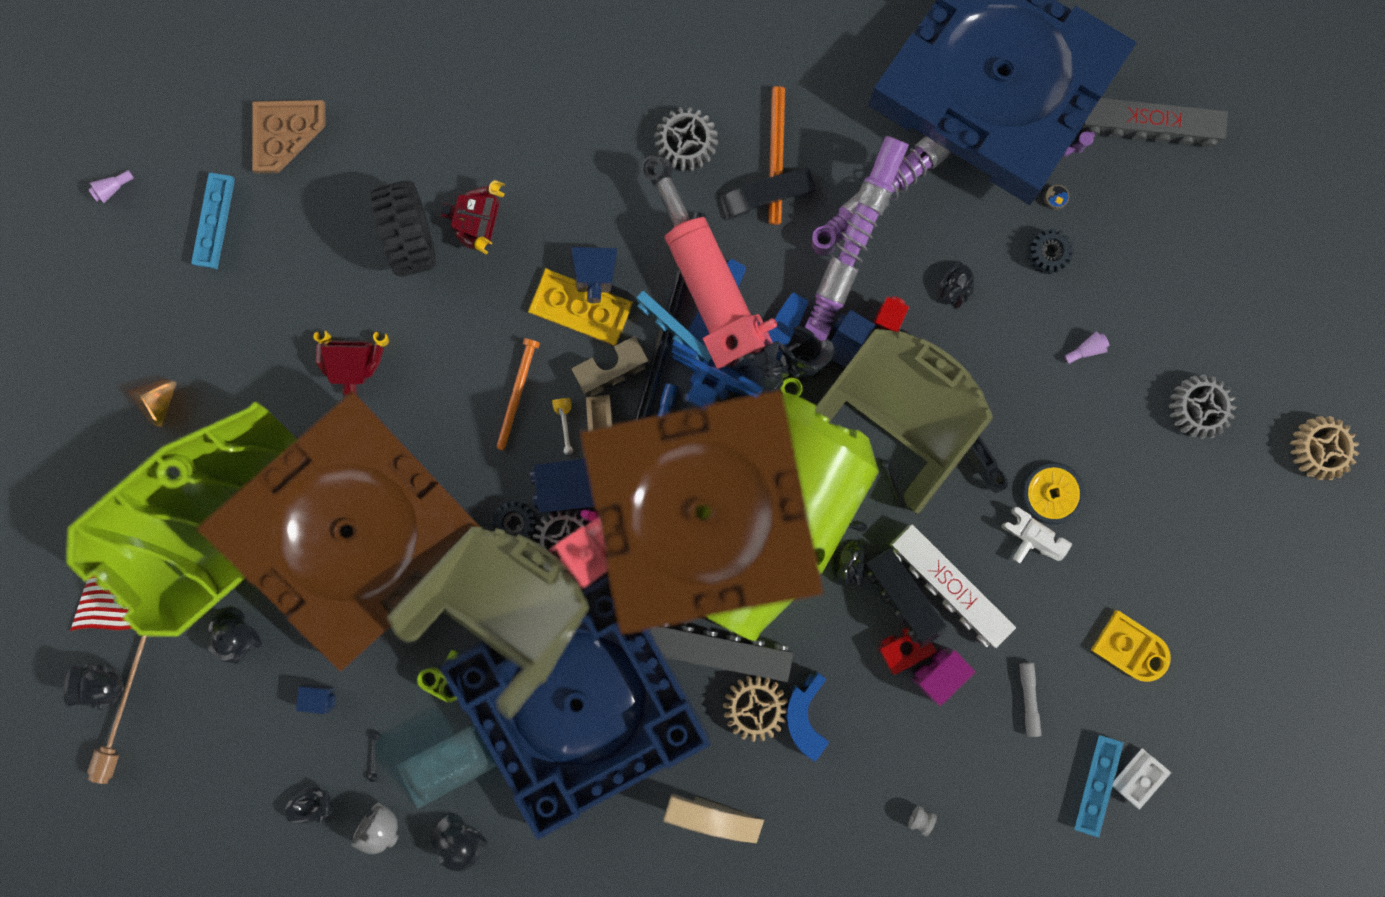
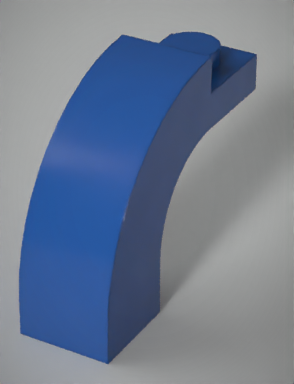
[786,671,829,762]

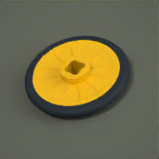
[1022,462,1085,525]

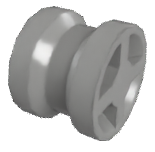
[908,805,937,837]

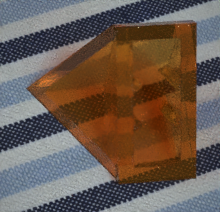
[127,378,177,427]

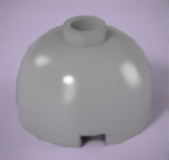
[351,803,399,854]

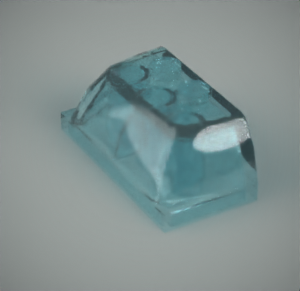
[396,724,497,809]

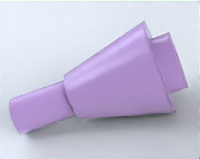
[88,170,134,203]
[1064,331,1110,364]

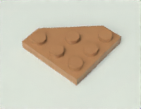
[253,100,326,173]

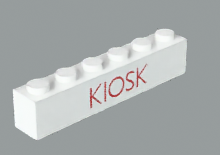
[889,525,1016,648]

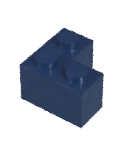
[826,310,875,371]

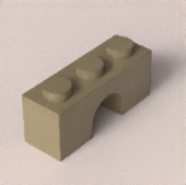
[571,336,649,397]

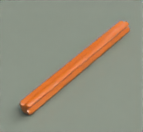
[768,86,785,225]

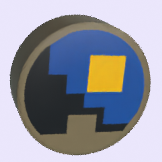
[1044,185,1069,210]

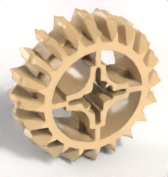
[1290,416,1360,480]
[723,676,788,742]

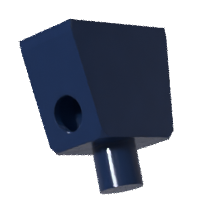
[572,247,617,304]

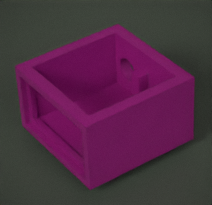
[912,647,975,706]

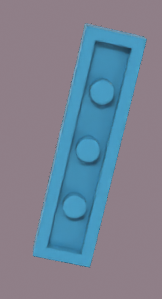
[191,172,235,270]
[637,291,712,365]
[1074,735,1124,838]

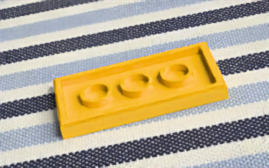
[528,268,633,346]

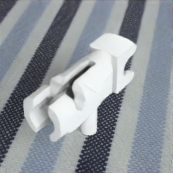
[1001,507,1072,564]

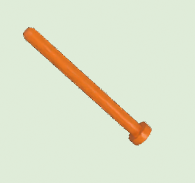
[497,338,540,450]

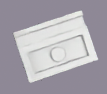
[1112,748,1171,809]

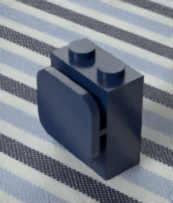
[530,459,595,513]

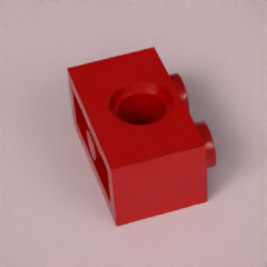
[871,296,909,333]
[877,627,937,675]

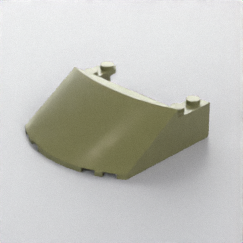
[814,330,993,515]
[388,527,588,719]

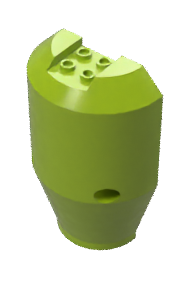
[696,393,879,641]
[67,402,297,636]

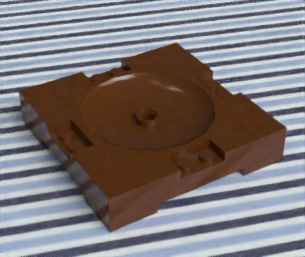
[197,390,483,672]
[580,390,824,634]

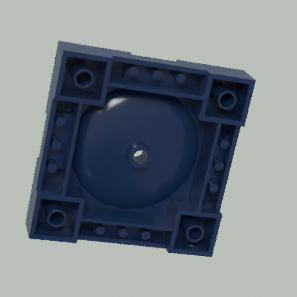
[868,0,1137,206]
[440,572,711,840]

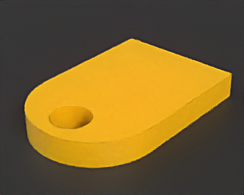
[1091,610,1171,682]

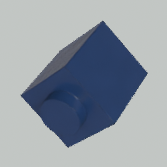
[296,684,336,714]

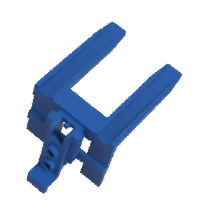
[671,259,808,408]

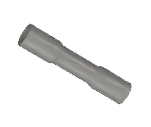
[1019,662,1042,737]

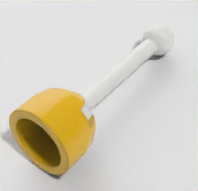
[552,398,573,455]

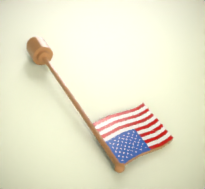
[70,575,147,784]

